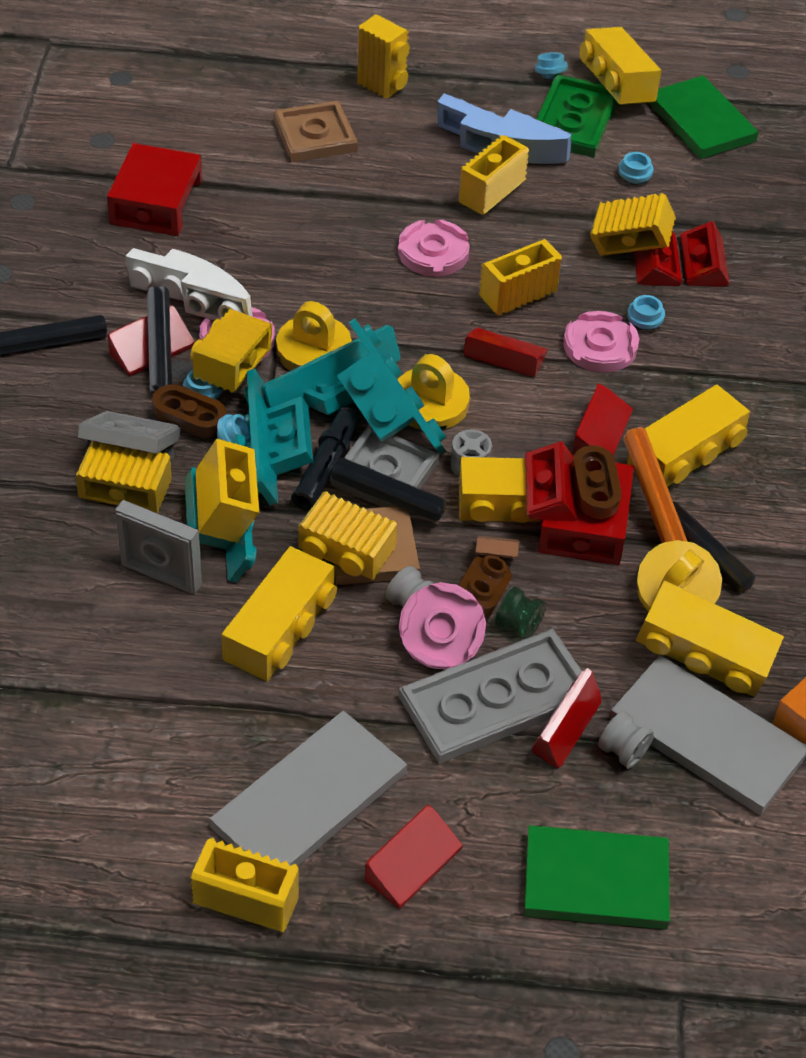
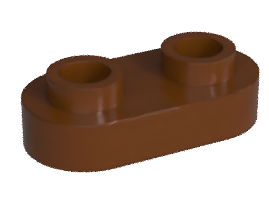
[152,384,226,438]
[572,445,622,519]
[458,555,512,619]

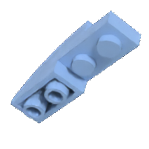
[437,93,571,164]

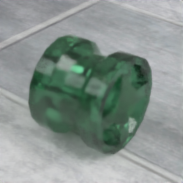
[495,587,547,639]

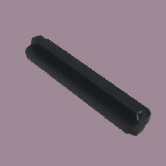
[147,286,172,394]
[0,315,107,355]
[332,457,447,521]
[673,501,756,593]

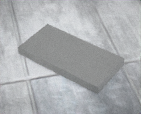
[399,628,582,764]
[609,655,806,816]
[209,710,408,866]

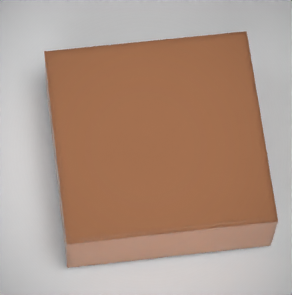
[476,535,519,559]

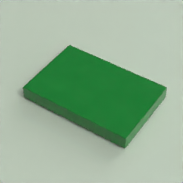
[536,74,617,158]
[648,75,759,159]
[524,825,670,930]

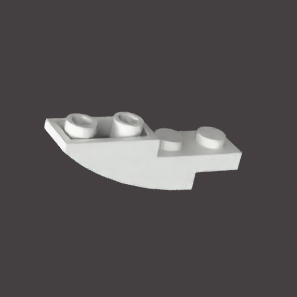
[125,248,253,320]

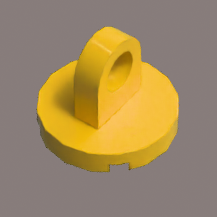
[276,301,352,371]
[397,354,470,430]
[636,540,722,612]

